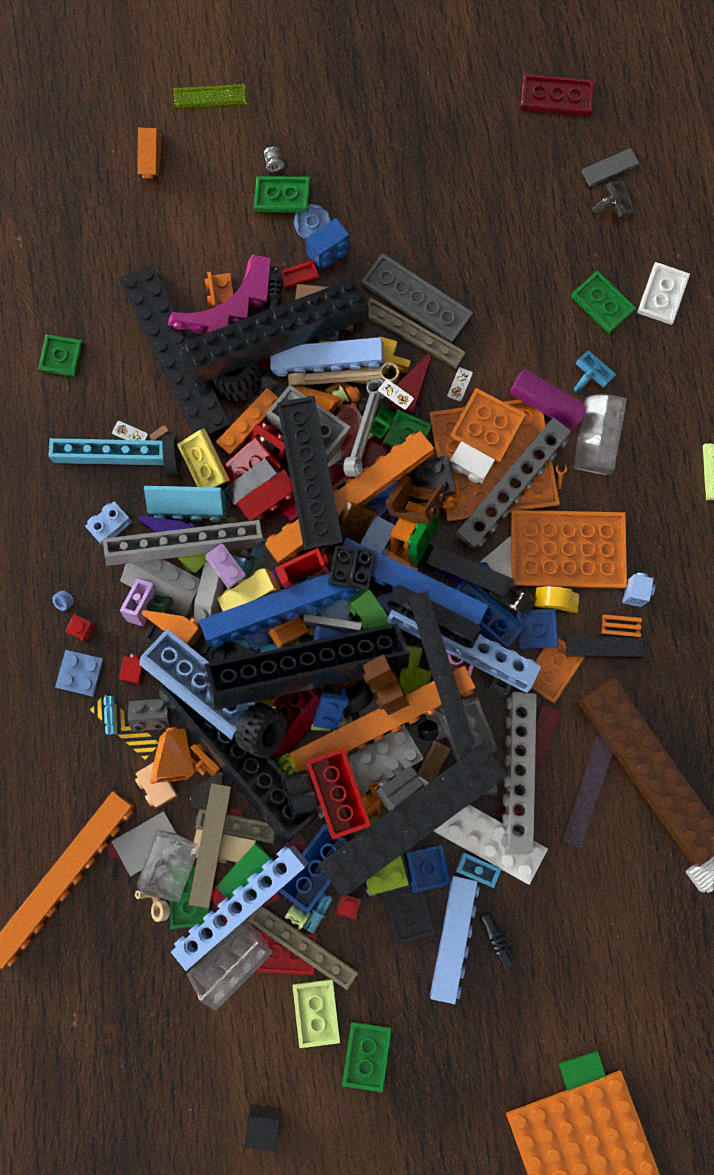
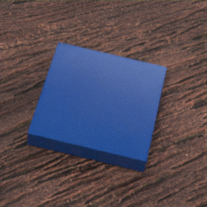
[517,608,559,650]
[404,845,451,893]

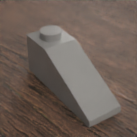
[194,561,224,623]

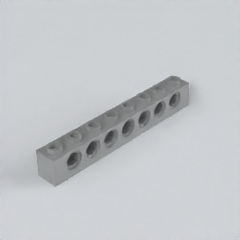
[502,692,537,855]

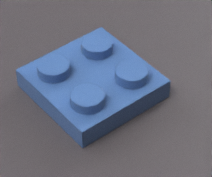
[55,650,104,697]

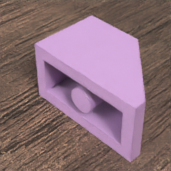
[120,579,155,627]

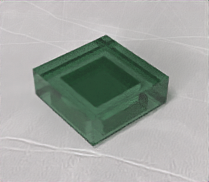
[147,595,173,613]

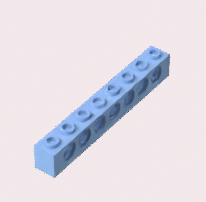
[387,610,541,693]
[171,845,309,971]

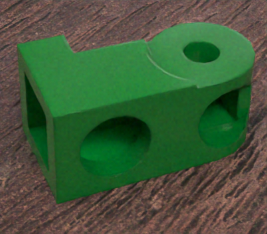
[370,404,395,439]

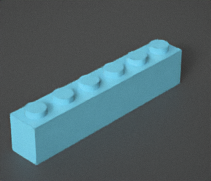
[49,438,164,465]

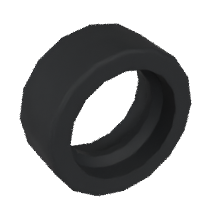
[338,678,374,714]

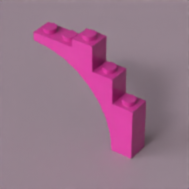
[168,255,270,334]

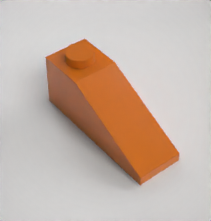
[141,610,203,648]

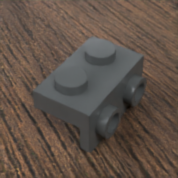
[128,699,170,732]

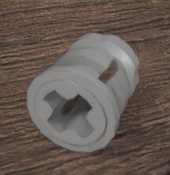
[264,147,284,172]

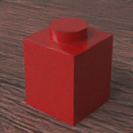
[65,615,96,643]
[119,654,144,684]
[336,894,361,919]

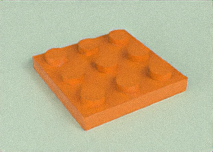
[449,388,526,464]

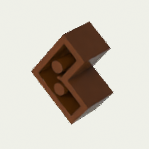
[362,655,410,715]

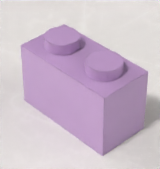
[205,543,246,589]

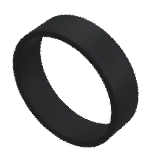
[162,435,180,477]

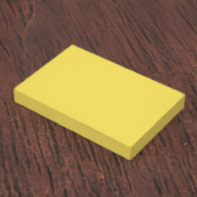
[177,428,229,488]

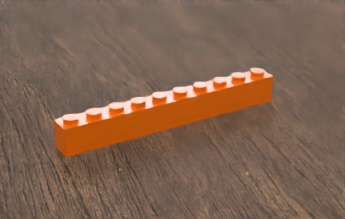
[265,431,434,566]
[287,665,476,775]
[0,792,134,969]

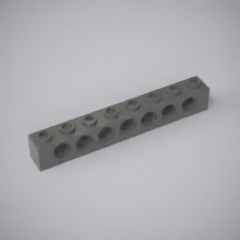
[456,417,571,550]

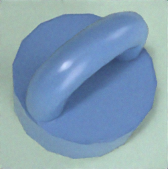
[52,591,74,611]

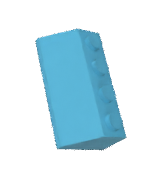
[144,486,228,522]

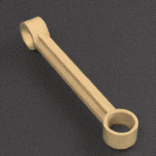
[288,362,400,387]

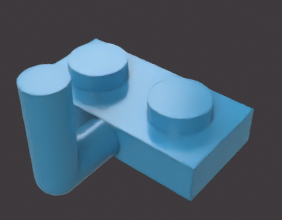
[574,350,616,393]

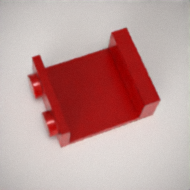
[275,548,332,589]

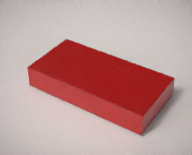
[280,260,319,290]

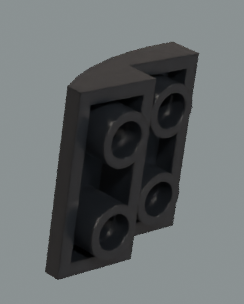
[328,545,375,590]

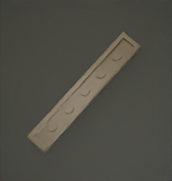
[368,298,466,369]
[189,784,232,908]
[247,905,359,990]

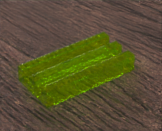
[277,753,299,775]

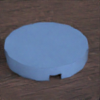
[294,204,330,239]

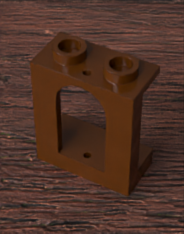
[385,475,447,525]

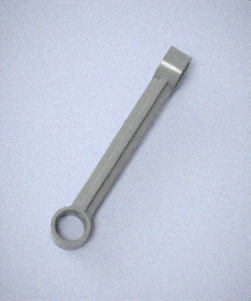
[344,378,385,477]

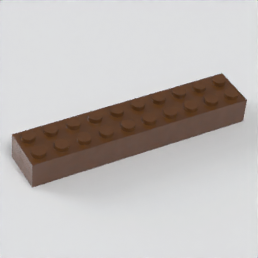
[577,678,714,867]

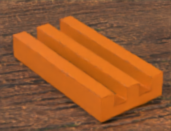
[601,615,642,638]

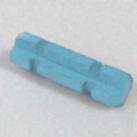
[104,696,117,735]

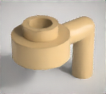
[135,889,170,922]

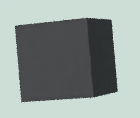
[244,1105,282,1152]

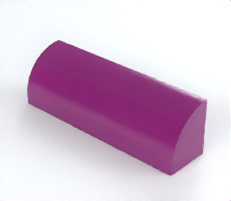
[509,369,589,430]

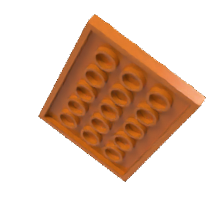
[511,510,627,589]

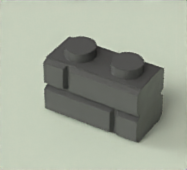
[375,766,424,811]

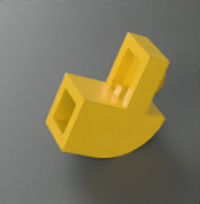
[379,336,411,375]
[534,586,579,613]

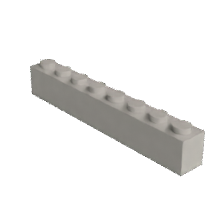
[103,520,262,566]

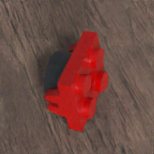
[251,423,286,460]

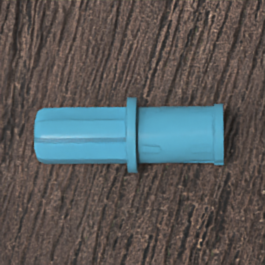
[303,893,333,934]

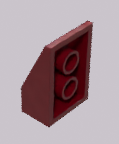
[389,354,431,416]

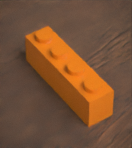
[216,388,278,459]

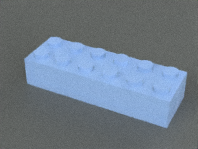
[139,629,257,739]

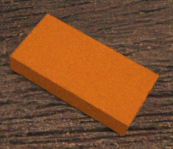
[268,616,309,648]

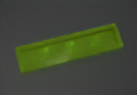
[173,84,246,108]

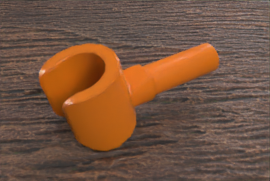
[556,462,567,489]

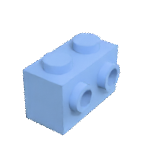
[85,502,132,547]
[622,573,655,607]

